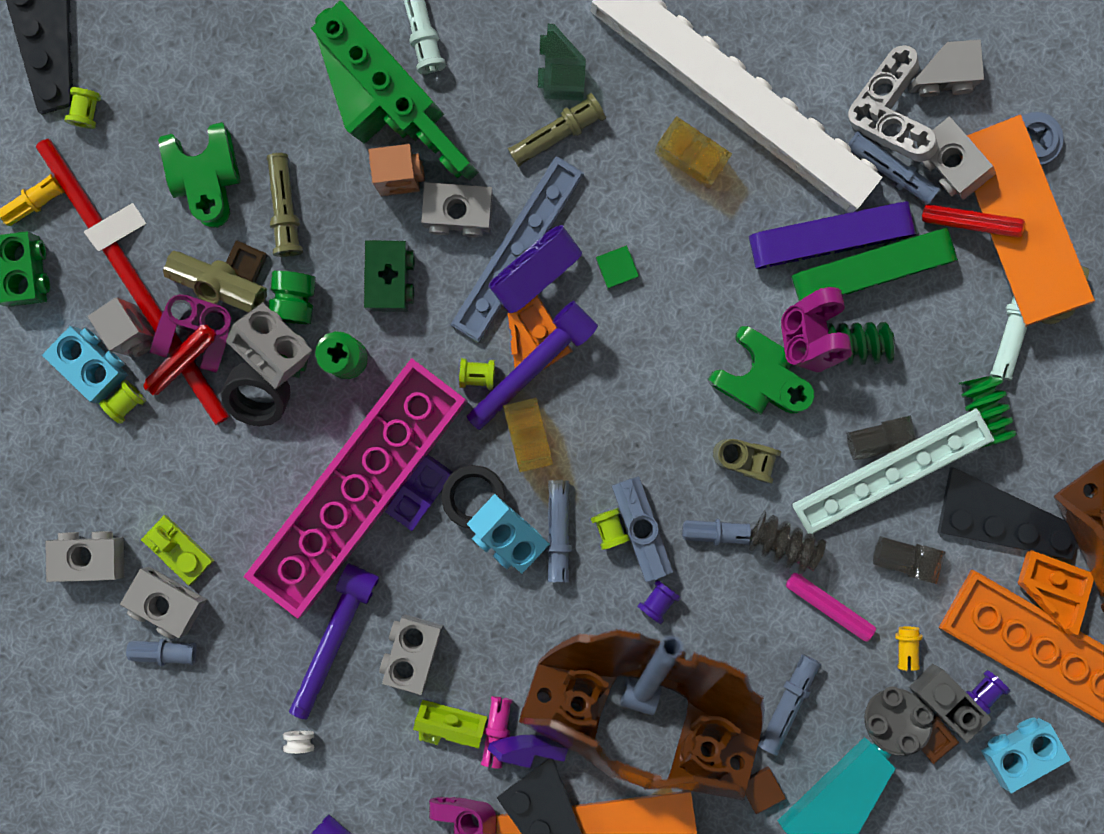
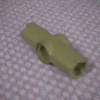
[163,251,267,312]

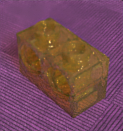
[654,116,732,189]
[503,398,553,472]

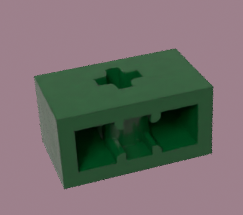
[364,240,415,312]

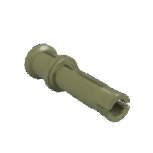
[507,93,606,167]
[267,153,303,257]

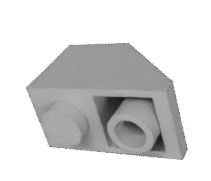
[908,40,984,97]

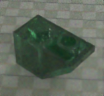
[537,23,586,101]

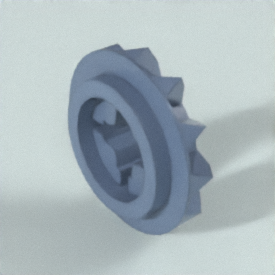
[1022,112,1064,165]

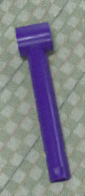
[466,301,598,430]
[289,563,379,720]

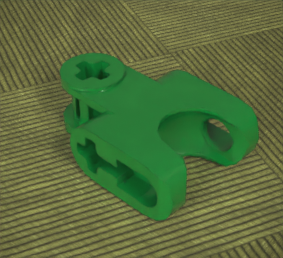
[158,122,240,228]
[707,326,814,415]

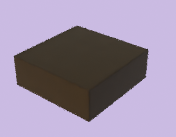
[226,240,268,283]

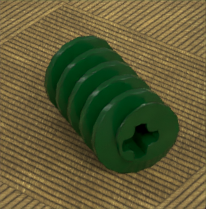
[827,322,895,365]

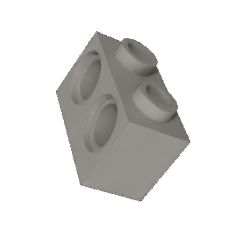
[87,297,155,357]
[226,302,312,389]
[379,614,443,695]

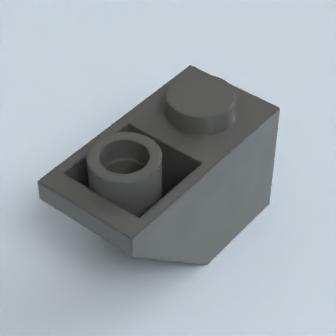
[909,664,991,743]

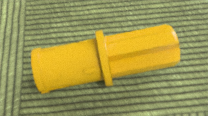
[0,174,64,226]

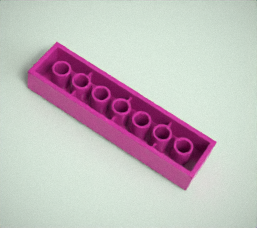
[243,358,468,619]

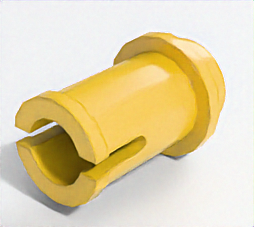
[895,626,923,671]

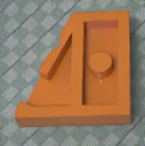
[508,295,573,371]
[1018,550,1094,636]

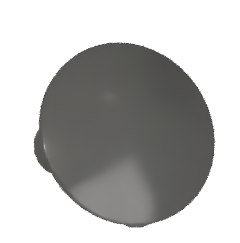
[864,687,933,756]

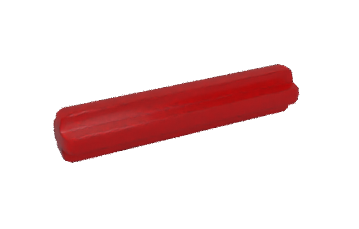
[922,204,1025,238]
[143,324,216,395]

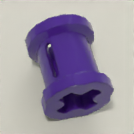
[637,579,681,624]
[966,670,1011,714]

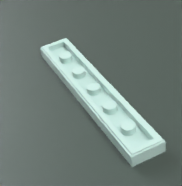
[792,409,994,535]

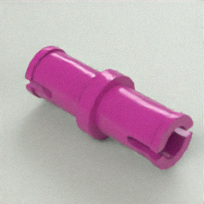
[481,696,513,768]

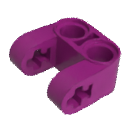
[781,287,852,373]
[150,294,231,373]
[429,797,496,834]

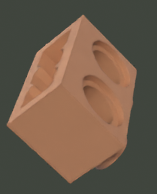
[368,144,425,196]

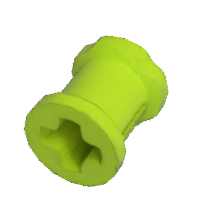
[64,87,101,129]
[459,358,495,390]
[99,379,146,424]
[591,508,630,550]

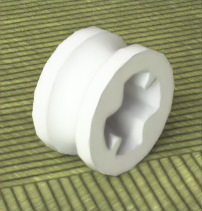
[283,731,314,753]

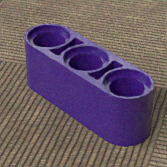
[488,225,582,313]

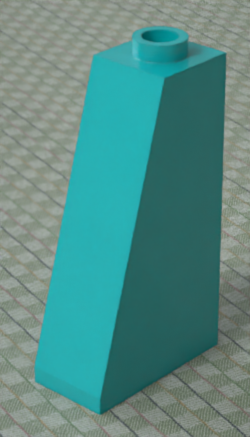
[777,737,895,834]

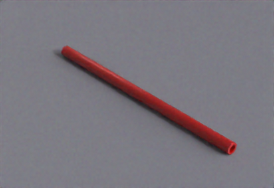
[36,139,230,425]

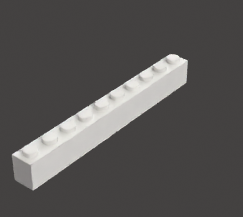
[591,0,882,213]

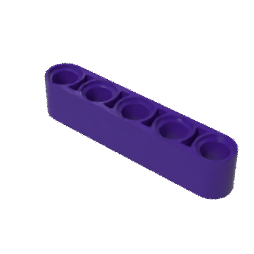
[749,201,916,269]

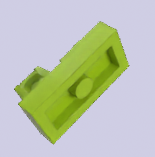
[141,515,215,586]
[413,700,487,749]

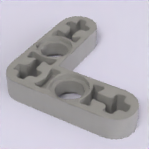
[848,45,938,162]

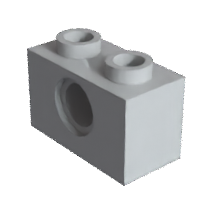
[917,116,996,200]
[421,182,493,238]
[45,531,124,582]
[120,566,207,639]

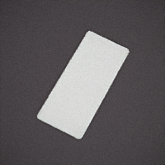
[84,203,146,251]

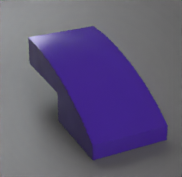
[385,454,453,531]
[487,735,568,768]

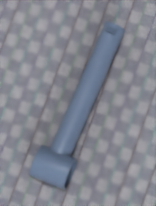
[620,636,683,716]

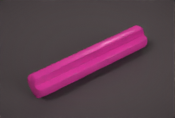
[786,572,876,642]

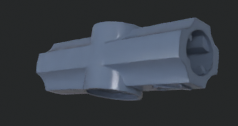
[612,476,673,582]

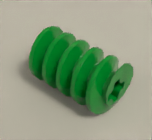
[315,331,368,379]
[959,375,1017,448]

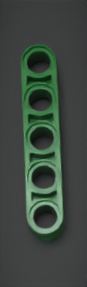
[791,228,958,301]

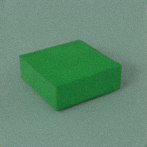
[595,245,639,290]

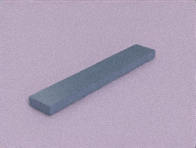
[450,156,584,343]

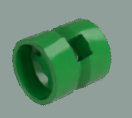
[268,271,316,325]

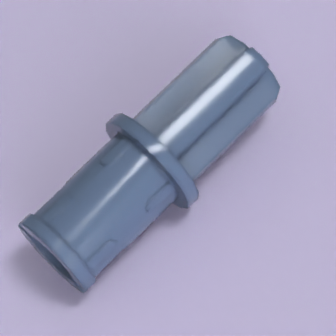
[682,519,751,546]
[126,639,197,666]

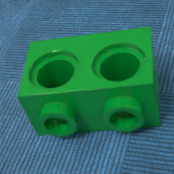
[0,231,50,307]

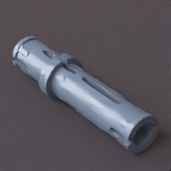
[848,131,940,205]
[545,480,572,582]
[758,654,822,756]

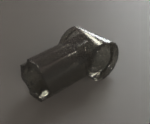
[846,415,917,460]
[873,536,946,584]

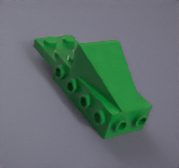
[311,0,479,181]

